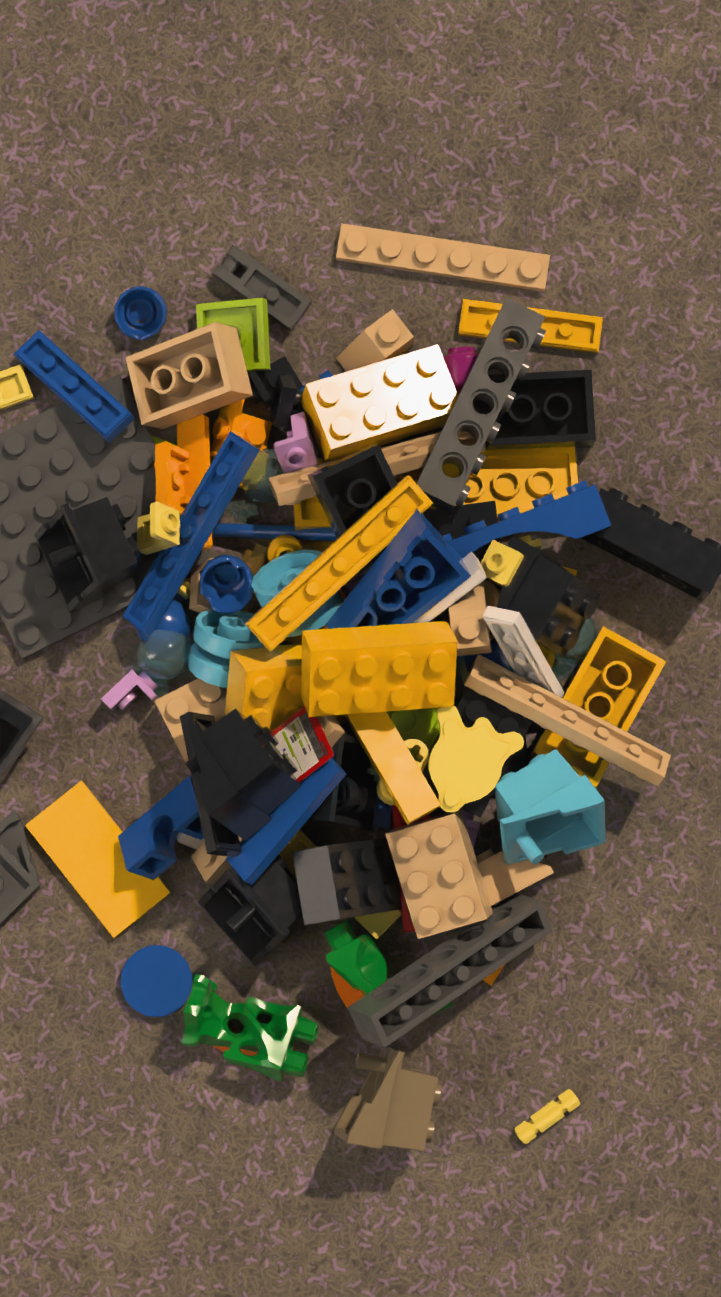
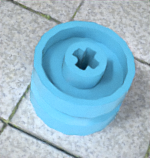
[251,550,344,637]
[188,609,265,688]

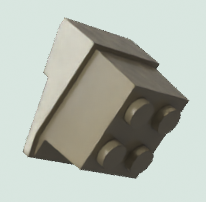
[334,1046,441,1151]

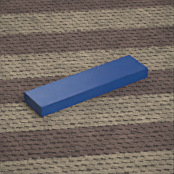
[14,330,135,443]
[226,758,347,885]

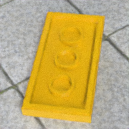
[25,780,171,938]

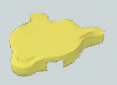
[428,706,524,813]

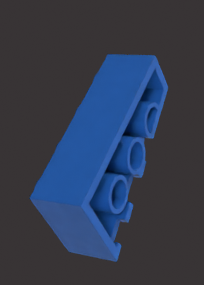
[326,509,471,629]

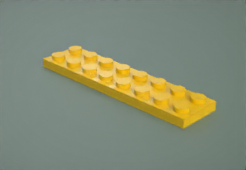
[293,447,578,531]

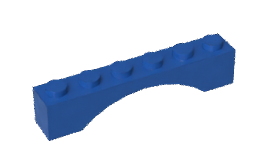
[443,480,611,559]

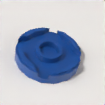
[121,945,193,1017]

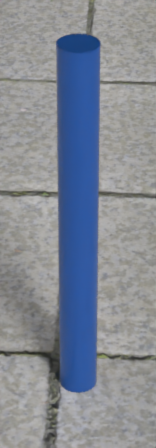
[212,523,337,541]

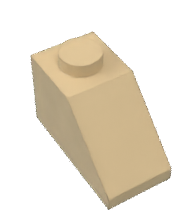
[336,309,414,372]
[449,581,492,656]
[476,849,554,906]

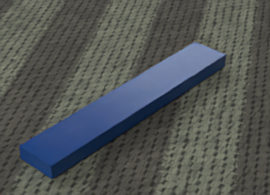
[122,431,260,636]

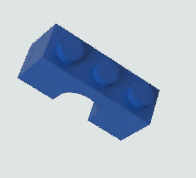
[118,775,204,880]

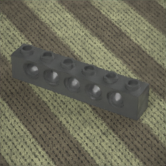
[416,298,546,514]
[348,893,553,1048]

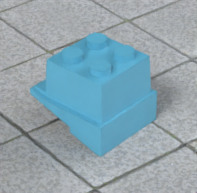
[495,749,606,865]

